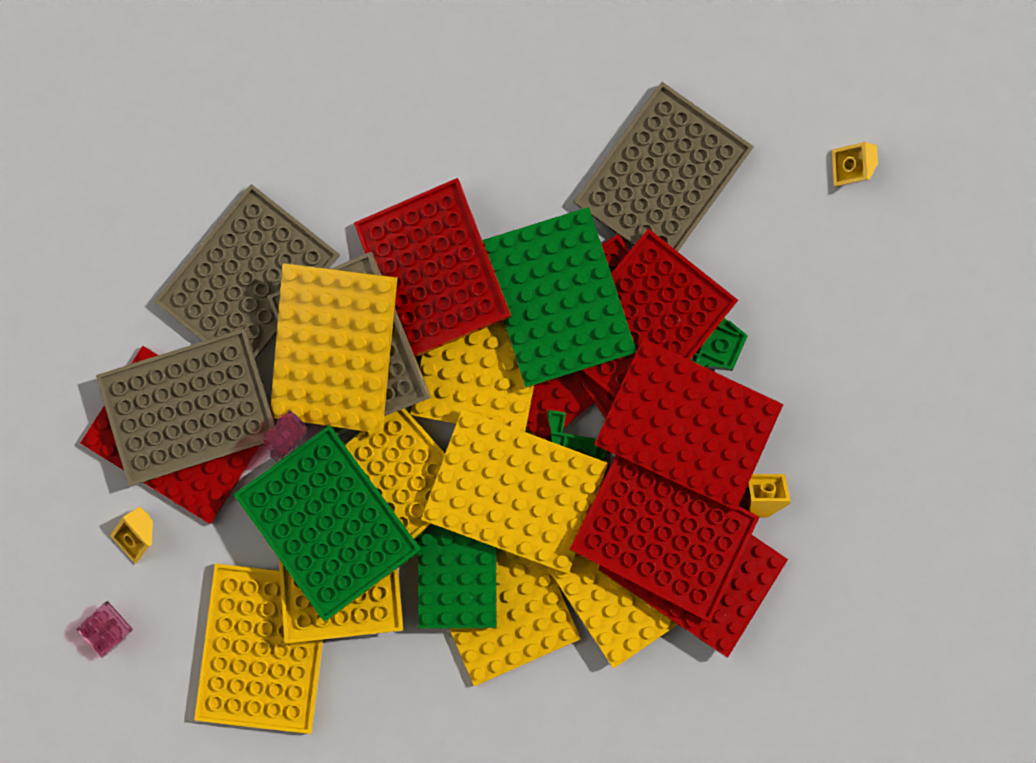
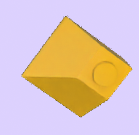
[832,142,878,187]
[746,474,791,517]
[110,506,153,564]

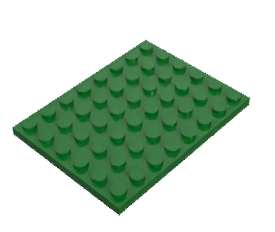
[483,207,636,388]
[234,425,422,622]

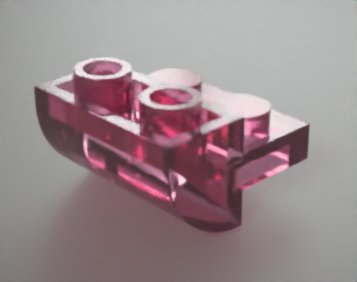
[263,410,308,462]
[76,601,133,658]

